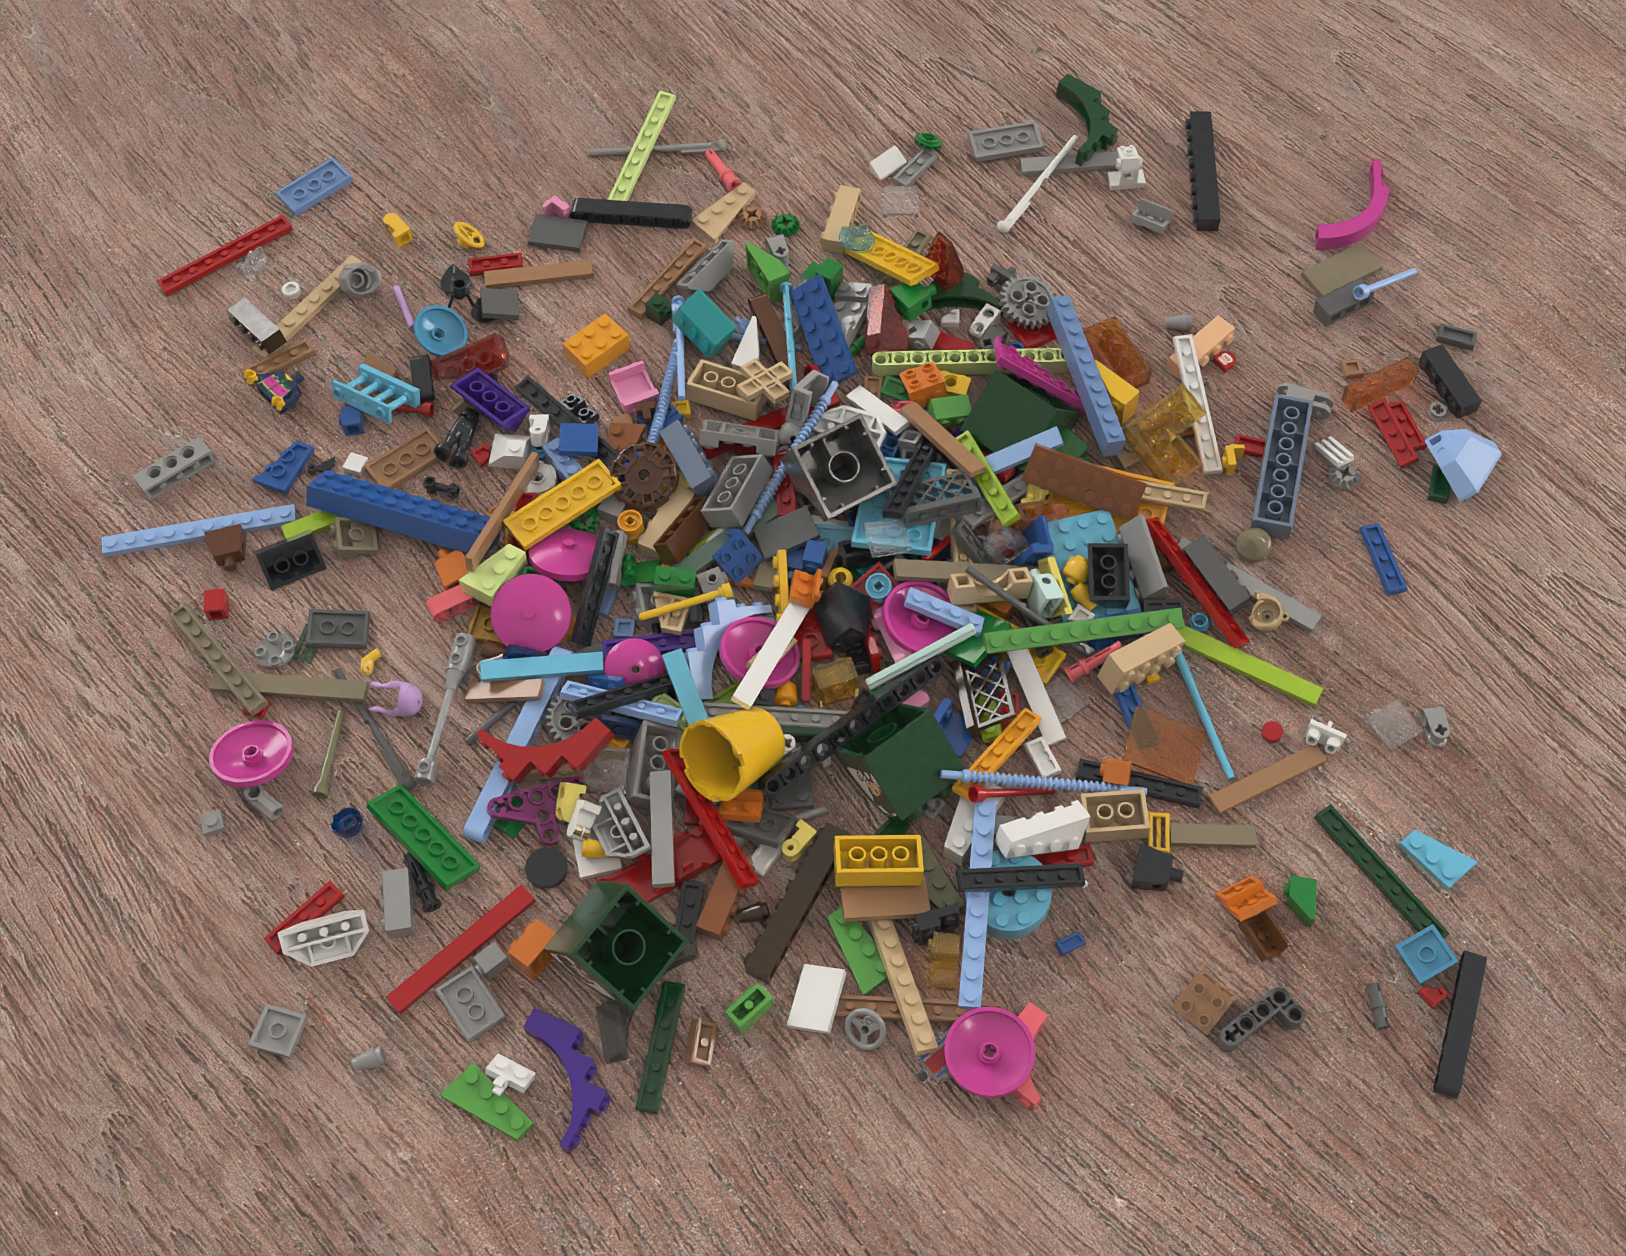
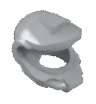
[338,262,383,298]

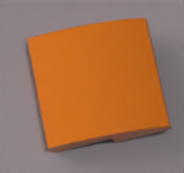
[1215,875,1278,922]

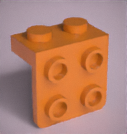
[899,362,948,408]

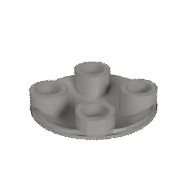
[254,631,295,668]

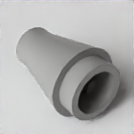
[1165,313,1192,332]
[352,1046,387,1071]

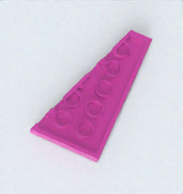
[993,336,1086,414]

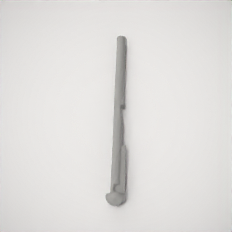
[589,139,726,156]

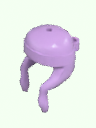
[368,680,423,717]

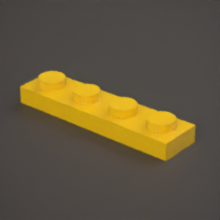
[772,550,789,623]

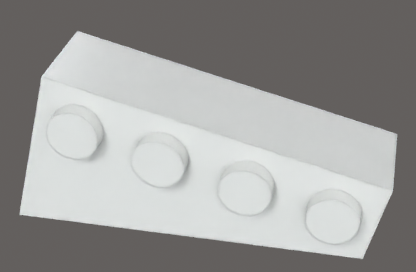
[943,782,1005,866]
[994,800,1091,858]

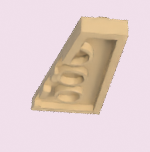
[691,182,756,244]

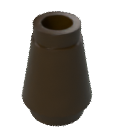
[737,901,770,923]

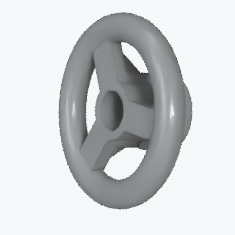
[845,1008,887,1050]

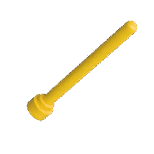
[639,582,733,621]

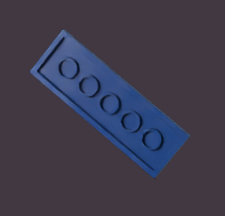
[790,274,858,389]

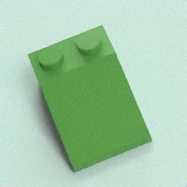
[745,242,791,304]

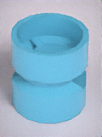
[865,573,894,604]

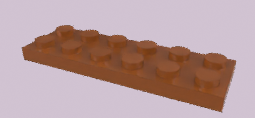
[1021,443,1147,520]

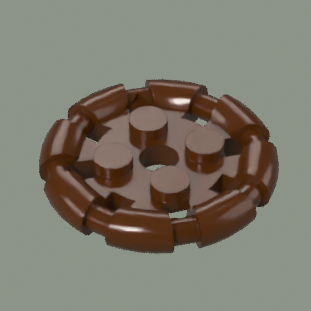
[610,441,679,511]

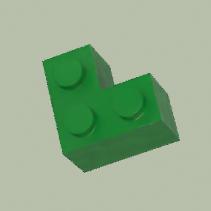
[801,257,843,301]

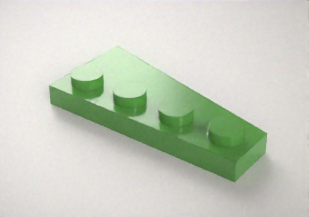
[827,906,888,996]

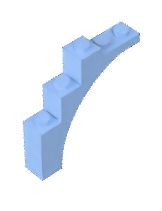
[683,597,772,702]

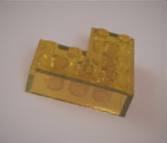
[1122,384,1207,486]

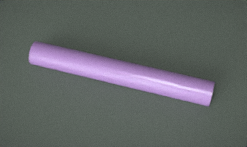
[392,285,414,330]

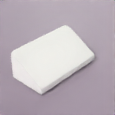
[869,146,907,181]

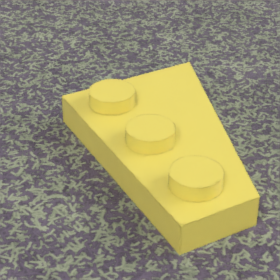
[1038,557,1073,619]

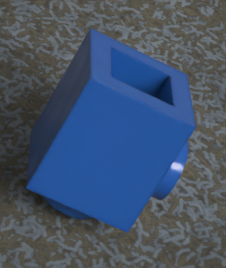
[338,405,365,436]

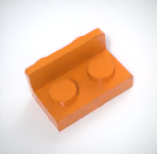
[789,569,823,609]
[718,789,764,823]

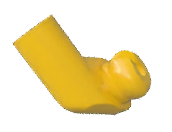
[360,648,382,675]

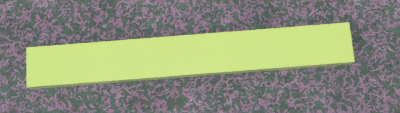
[608,91,676,201]

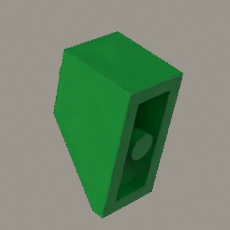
[1283,876,1317,927]

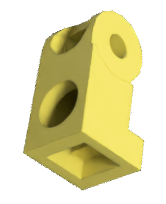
[555,782,587,822]
[781,819,817,862]

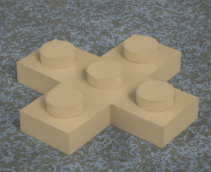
[736,359,793,404]

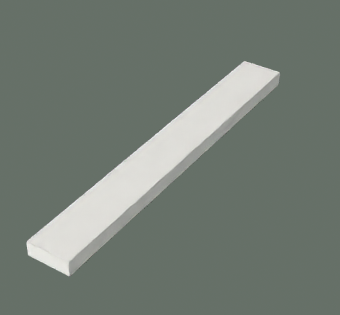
[1173,334,1223,475]
[731,602,810,710]

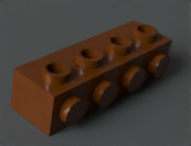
[653,495,710,564]

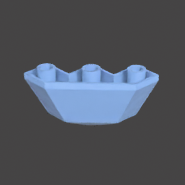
[1424,429,1502,502]

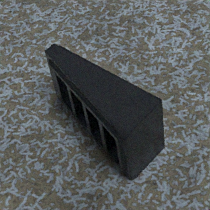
[846,639,871,677]

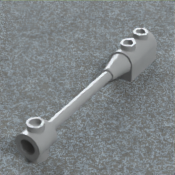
[413,633,478,786]

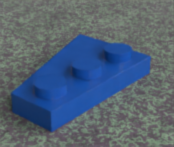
[252,441,315,495]

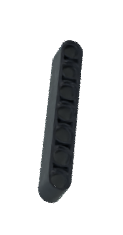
[570,198,693,229]
[1433,950,1487,1099]

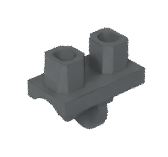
[987,264,1016,290]

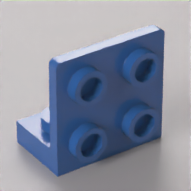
[1013,516,1054,566]
[712,528,764,585]
[934,698,973,758]

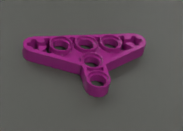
[487,776,587,846]

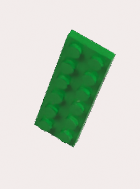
[366,784,480,891]

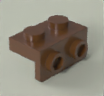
[1238,909,1291,962]

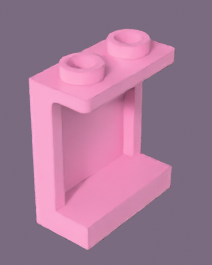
[608,361,660,415]

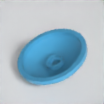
[413,305,468,357]

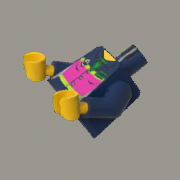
[243,369,304,415]

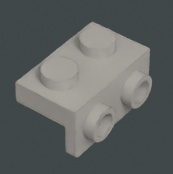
[1129,198,1174,233]

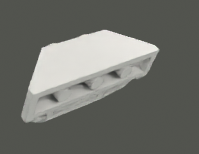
[814,405,887,449]
[278,910,369,967]

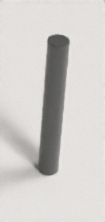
[464,701,516,745]

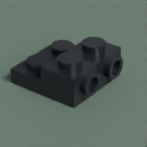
[911,904,960,946]

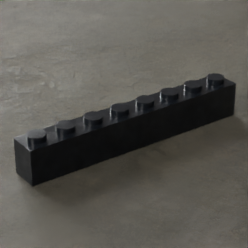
[1185,111,1221,231]

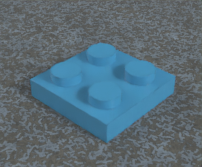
[1395,924,1459,985]

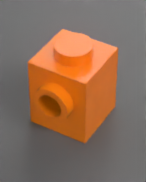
[1100,758,1132,786]

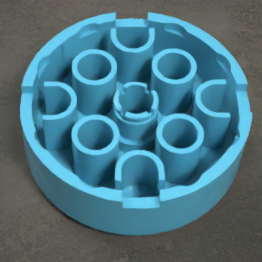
[964,850,1052,939]

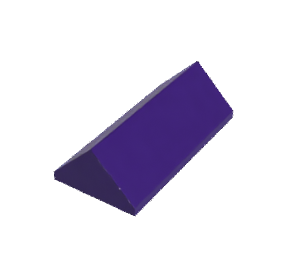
[450,368,530,432]

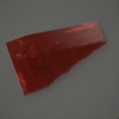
[924,231,964,291]
[864,283,909,357]
[430,333,509,379]

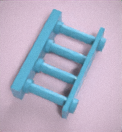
[332,363,420,424]

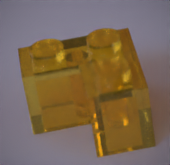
[925,932,960,991]

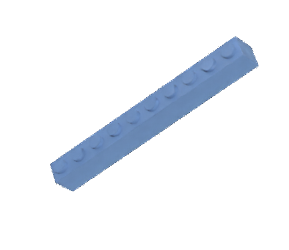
[1047,295,1126,457]

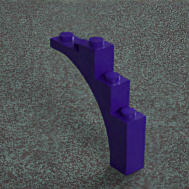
[523,1008,610,1154]

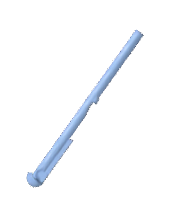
[672,295,686,401]

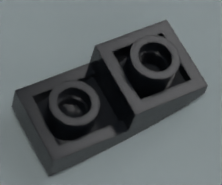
[560,392,599,424]

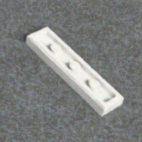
[846,385,910,436]

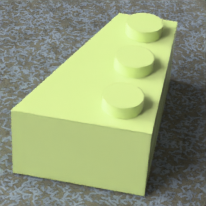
[459,544,529,607]

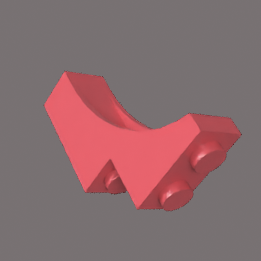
[1011,1002,1048,1111]

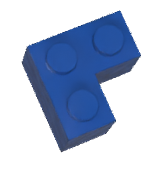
[786,540,828,576]

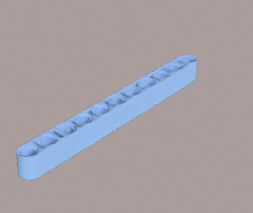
[463,646,575,844]

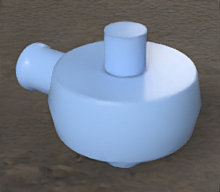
[733,316,750,334]

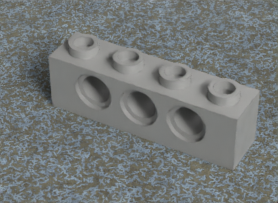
[133,436,216,501]

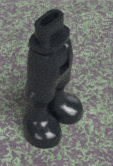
[433,407,479,468]

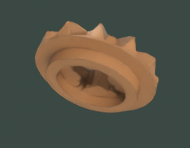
[738,205,767,229]

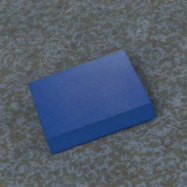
[559,423,599,457]

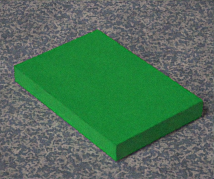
[943,610,1011,668]

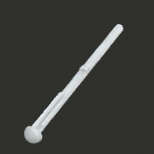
[997,135,1079,233]

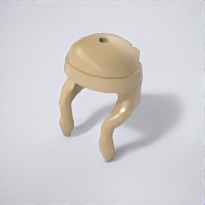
[1248,590,1289,632]

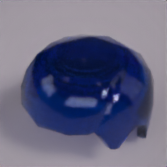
[329,807,363,839]

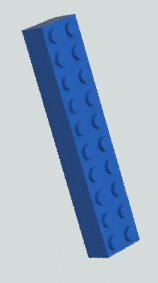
[306,470,500,556]

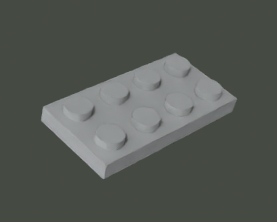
[968,121,1044,162]

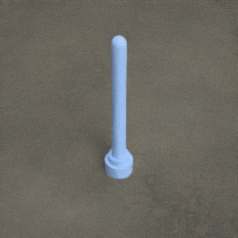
[1353,268,1417,300]

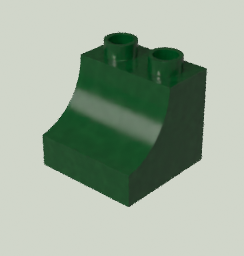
[960,370,1081,475]

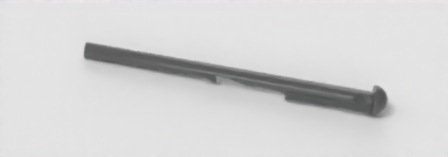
[965,565,1097,658]
[334,668,416,790]

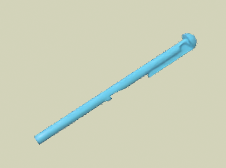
[779,282,797,396]
[1175,652,1235,781]

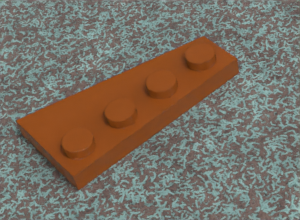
[606,423,648,452]

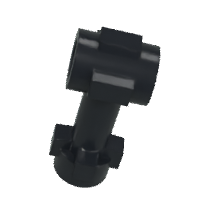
[423,476,460,498]

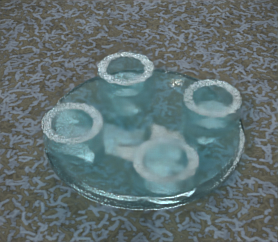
[839,224,875,252]

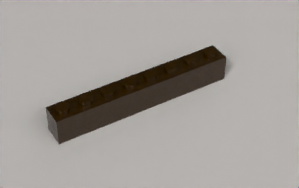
[743,822,849,984]

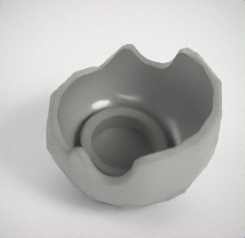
[779,421,804,446]

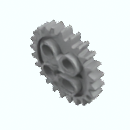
[998,273,1055,330]
[545,696,612,743]

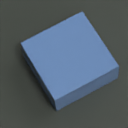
[613,618,636,639]

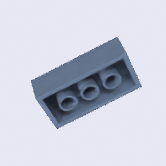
[659,420,720,497]

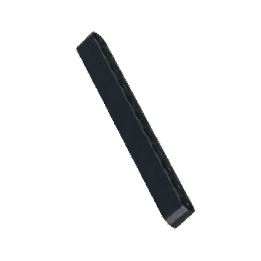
[758,657,945,796]

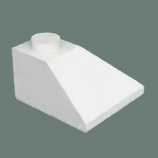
[488,433,531,469]

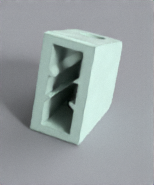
[1026,569,1064,619]

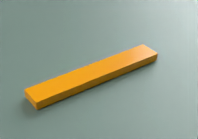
[952,708,1042,801]

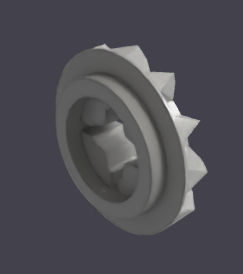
[1328,462,1360,489]

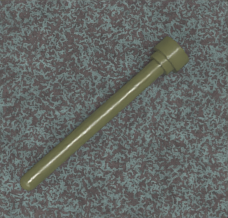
[311,708,345,799]

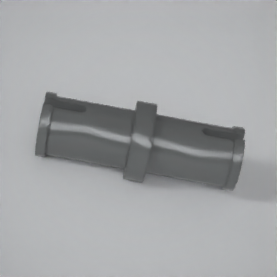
[1366,983,1391,1030]

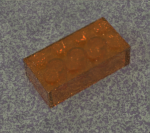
[1082,316,1152,389]

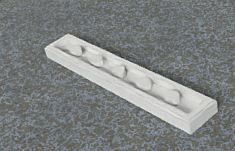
[1007,649,1067,747]

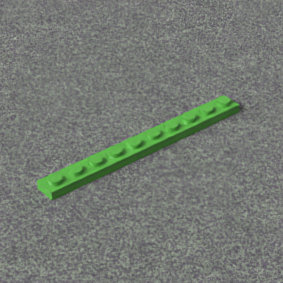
[983,608,1184,654]

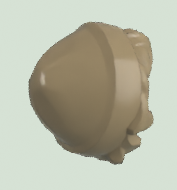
[1236,528,1273,562]

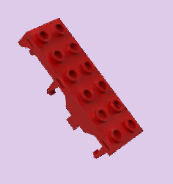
[596,821,723,903]

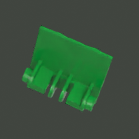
[621,553,660,587]

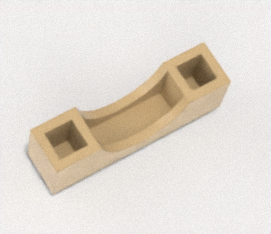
[947,567,1033,605]

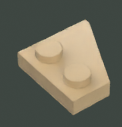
[654,591,691,636]

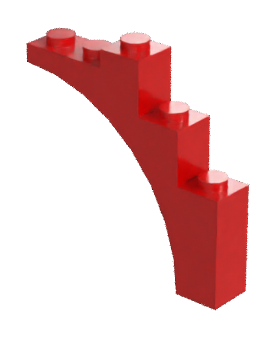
[475,717,615,784]

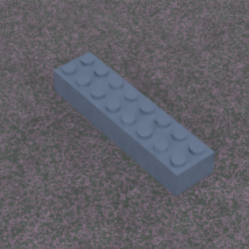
[1250,394,1314,540]

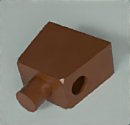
[204,524,247,571]

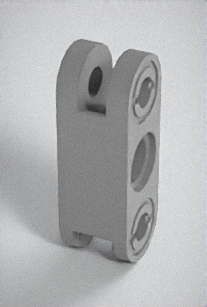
[1278,383,1334,420]

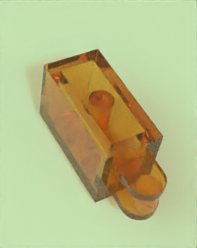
[1013,499,1067,531]

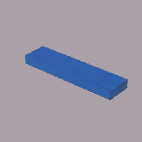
[1359,523,1408,596]

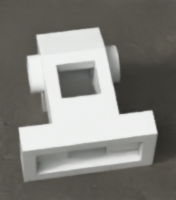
[1107,145,1146,190]

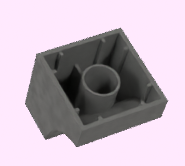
[780,413,897,522]

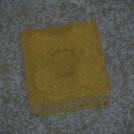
[812,657,859,708]

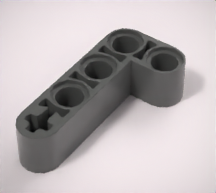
[1217,987,1306,1052]

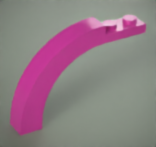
[1315,158,1389,250]

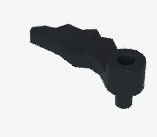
[308,457,335,476]

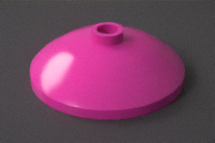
[604,638,665,685]

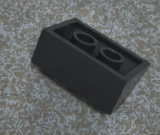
[255,529,327,590]
[1087,543,1130,609]

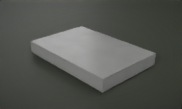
[435,966,507,1043]

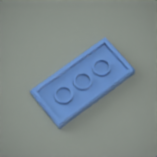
[275,157,353,217]

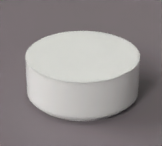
[282,282,301,300]

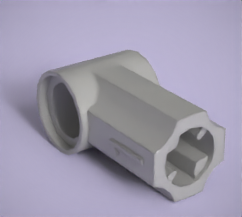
[244,785,284,821]

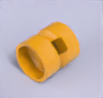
[617,510,645,545]

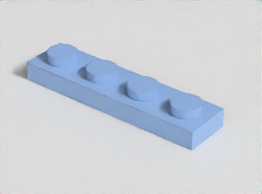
[904,587,984,637]

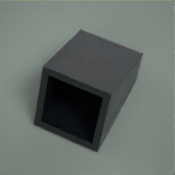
[814,581,870,654]

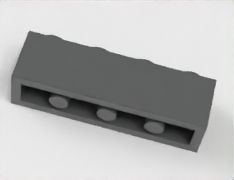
[1183,535,1251,615]

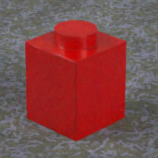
[203,588,229,621]

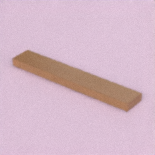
[628,237,708,320]
[484,259,593,289]
[900,402,986,478]
[1208,745,1327,815]

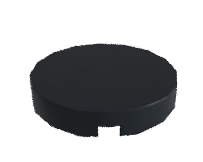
[525,847,568,889]

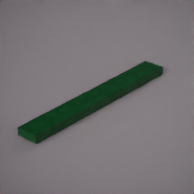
[1314,804,1450,939]

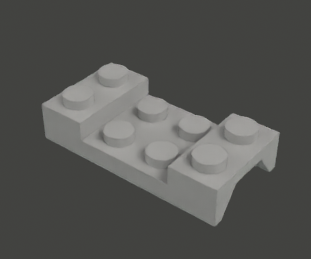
[834,282,877,348]
[699,419,779,457]

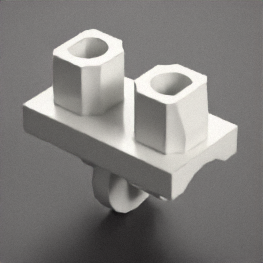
[1303,719,1347,755]

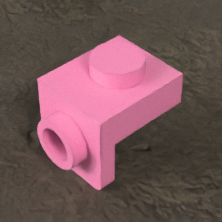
[542,195,570,218]

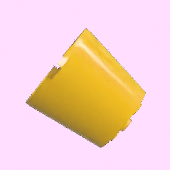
[679,707,785,802]

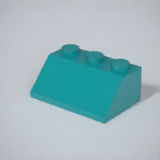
[672,289,737,358]

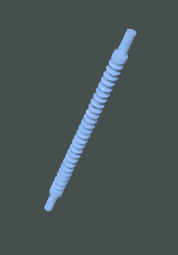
[647,333,685,444]
[742,381,839,535]
[940,769,1147,796]

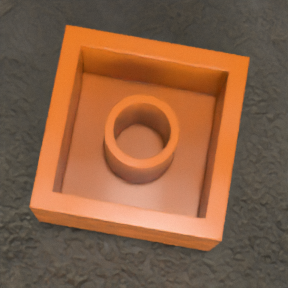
[508,919,556,981]

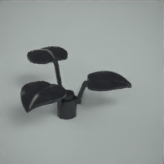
[441,264,496,323]

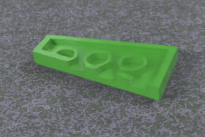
[440,1063,534,1141]

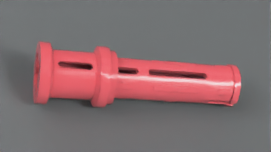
[704,149,741,192]
[1064,641,1122,683]

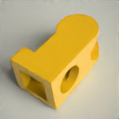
[383,213,413,248]

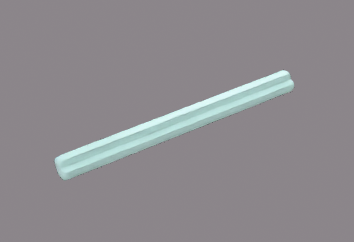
[866,623,977,689]

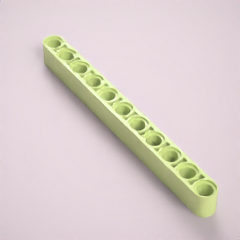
[872,348,1070,376]

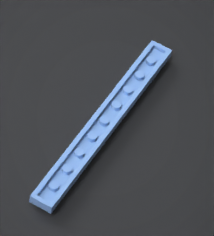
[102,504,297,557]
[958,801,996,1010]

